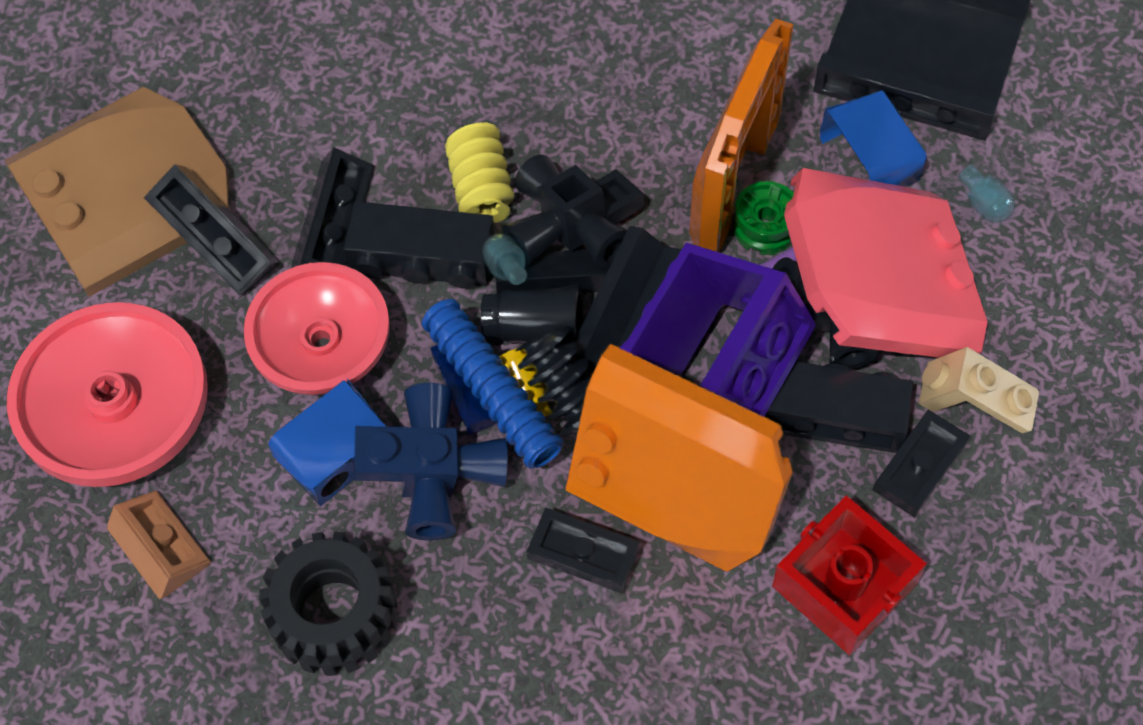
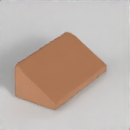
[107,490,211,599]

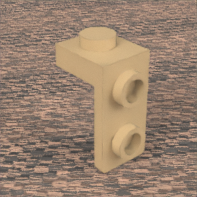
[918,347,1039,433]

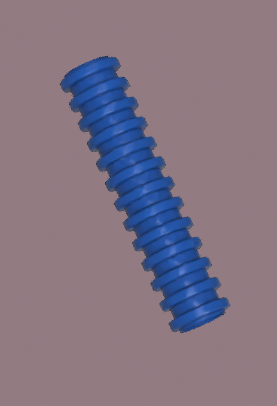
[421,299,563,469]

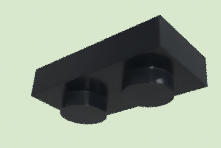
[872,409,971,518]
[526,507,640,593]

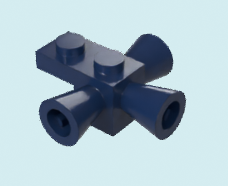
[354,383,508,541]

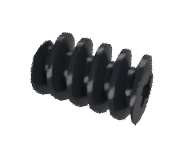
[514,324,593,437]

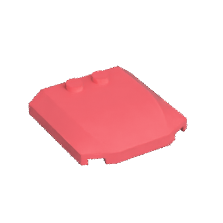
[784,168,988,358]

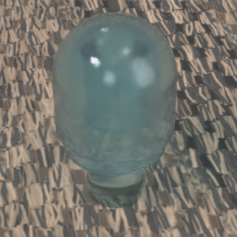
[958,164,1015,223]
[482,234,527,285]

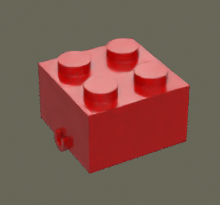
[772,495,927,656]

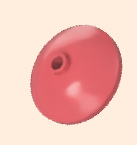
[244,262,390,395]

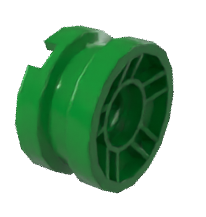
[734,181,794,255]

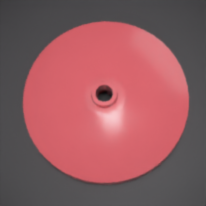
[7,302,208,487]

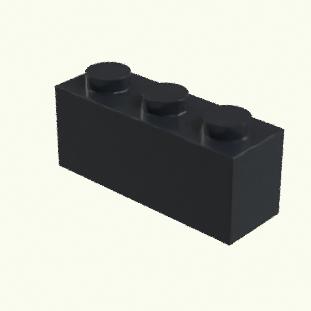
[344,201,495,288]
[764,358,913,453]

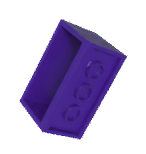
[620,243,816,417]

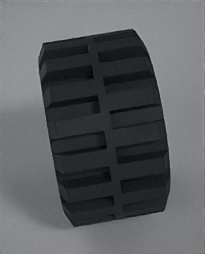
[259,531,398,676]

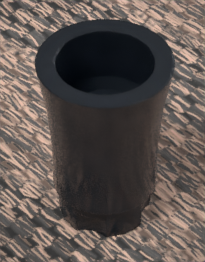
[480,284,583,343]

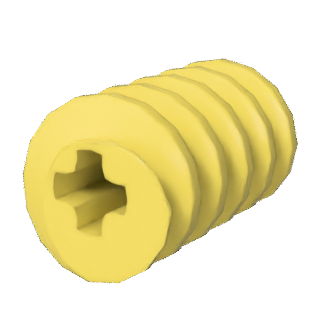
[445,122,514,223]

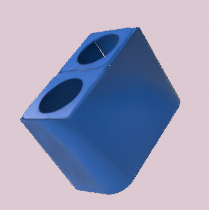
[820,90,927,187]
[268,379,386,507]

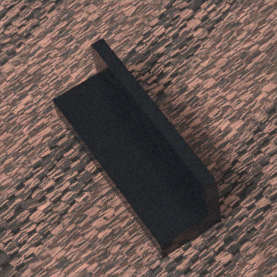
[573,226,682,371]

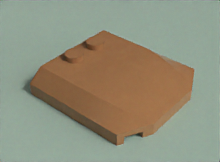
[4,87,231,297]

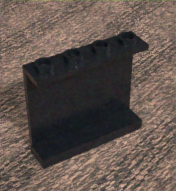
[813,0,1031,141]

